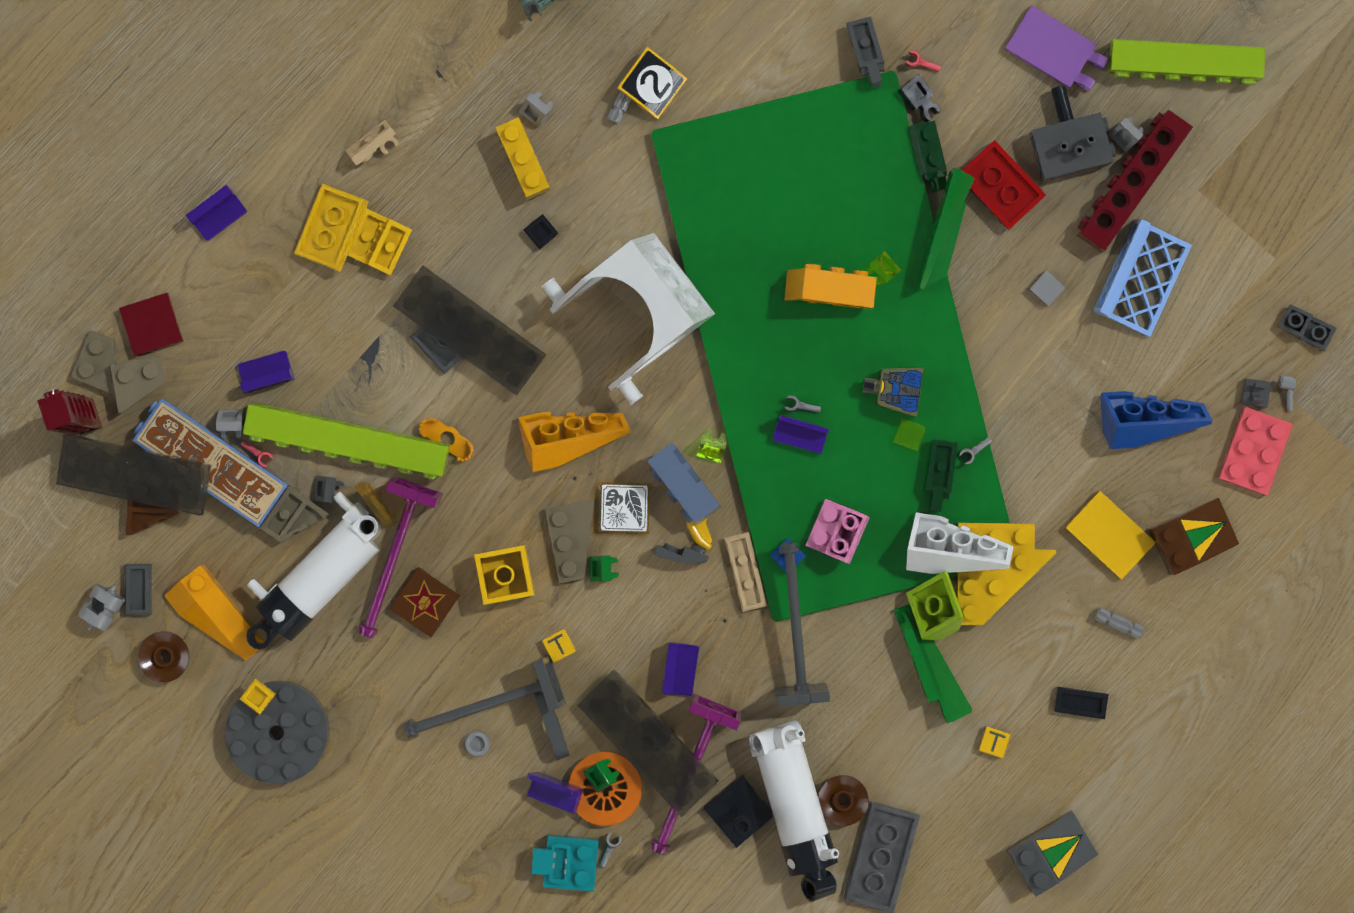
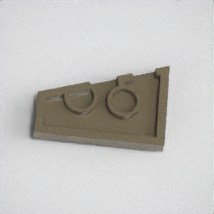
[545,499,595,583]

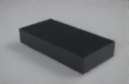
[1054,686,1109,719]

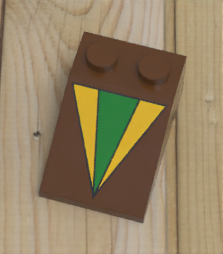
[1149,498,1239,575]

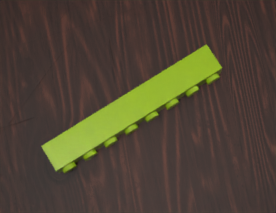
[243,402,451,479]

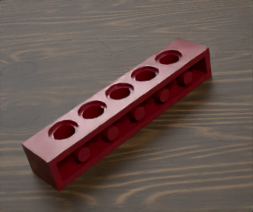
[1077,109,1193,253]
[37,389,102,435]

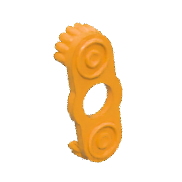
[419,417,474,462]

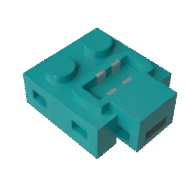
[531,834,599,892]

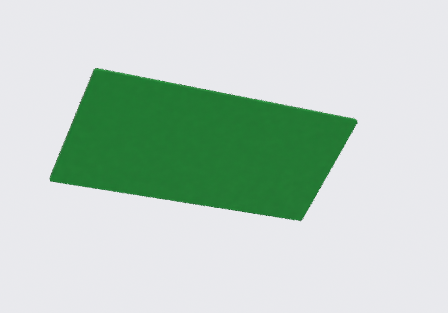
[651,71,1010,622]

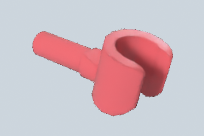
[906,50,941,72]
[241,440,273,467]

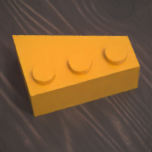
[784,264,877,309]

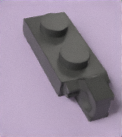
[846,16,885,89]

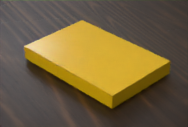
[294,183,369,272]
[1065,491,1156,580]

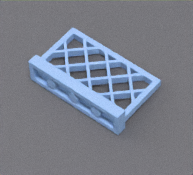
[1092,219,1192,337]

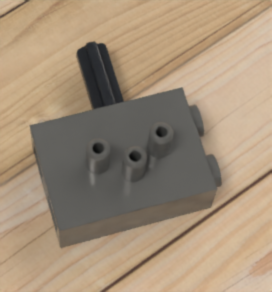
[1029,85,1116,182]

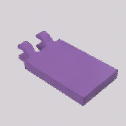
[1005,5,1108,91]

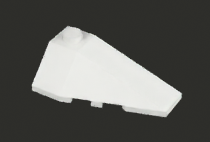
[906,512,1013,574]

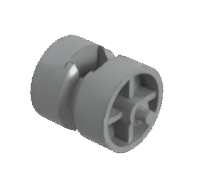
[78,584,125,631]

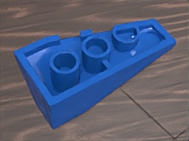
[1100,391,1213,449]

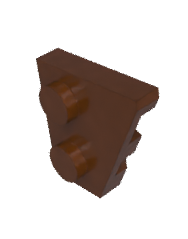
[126,486,181,535]

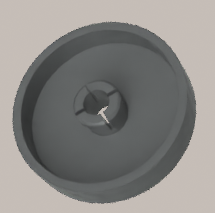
[225,681,330,784]

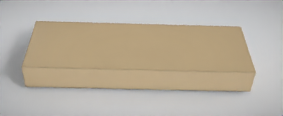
[724,532,767,612]

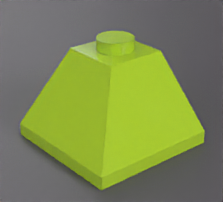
[906,571,964,641]

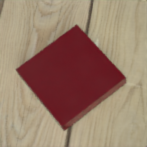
[119,293,184,357]

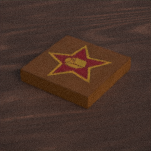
[390,567,460,638]

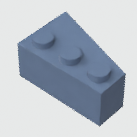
[648,443,721,525]

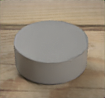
[464,731,490,757]

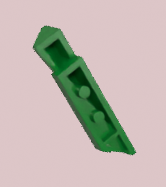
[915,168,974,291]
[894,604,972,723]

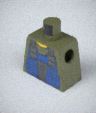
[863,368,924,417]

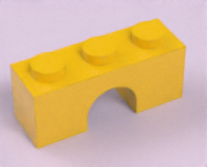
[495,117,551,200]

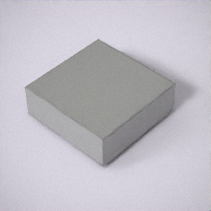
[1029,270,1065,307]

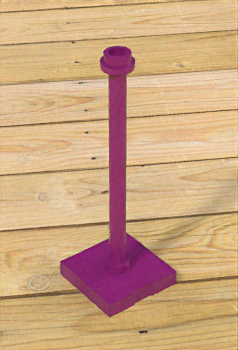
[359,477,443,638]
[651,694,741,855]

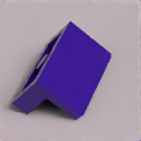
[186,185,247,241]
[238,351,295,394]
[772,415,829,454]
[662,642,699,696]
[527,772,583,814]

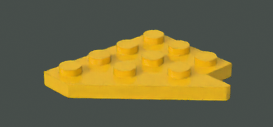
[957,523,1056,625]

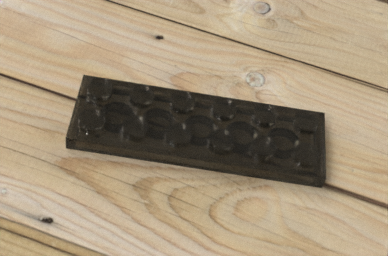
[393,265,547,396]
[56,434,211,516]
[577,670,719,817]

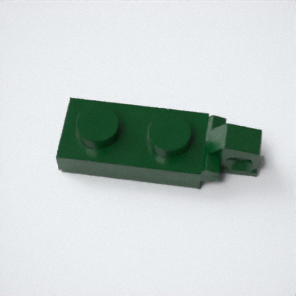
[909,121,947,193]
[925,439,958,512]

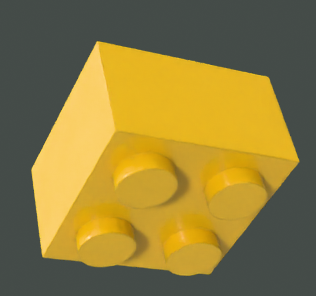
[474,545,535,605]

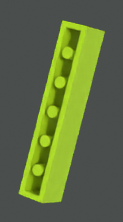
[1108,39,1265,85]

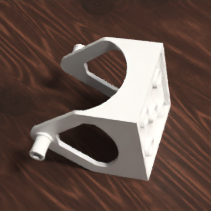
[541,233,715,406]

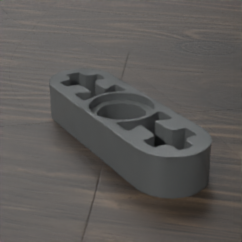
[534,692,570,760]

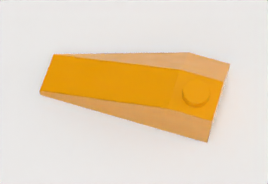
[518,412,630,472]
[164,565,264,661]

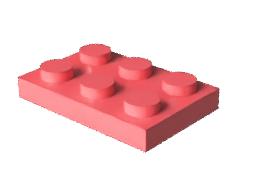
[1218,407,1293,496]

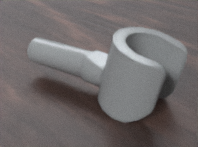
[1279,375,1296,411]
[784,396,821,413]
[959,437,992,464]
[599,832,622,867]

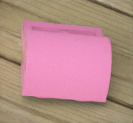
[806,499,870,564]

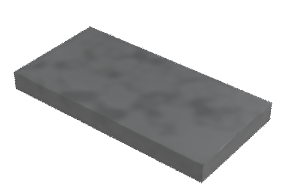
[844,801,920,913]

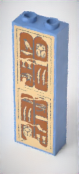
[133,399,291,527]

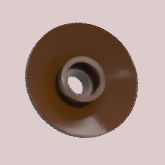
[138,631,190,682]
[818,775,869,826]

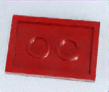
[961,140,1046,231]

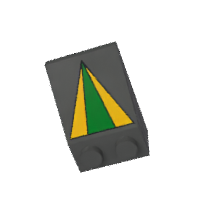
[1006,810,1098,897]

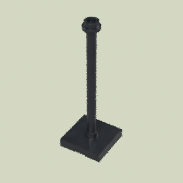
[704,775,774,848]

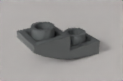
[1278,304,1337,352]
[654,543,709,563]

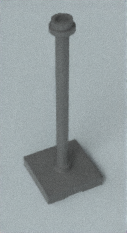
[776,542,830,707]
[404,655,566,738]

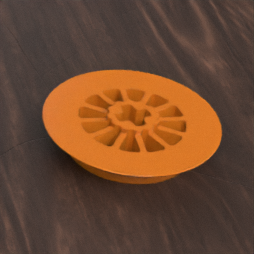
[569,752,642,826]

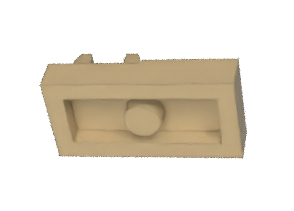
[345,120,399,166]

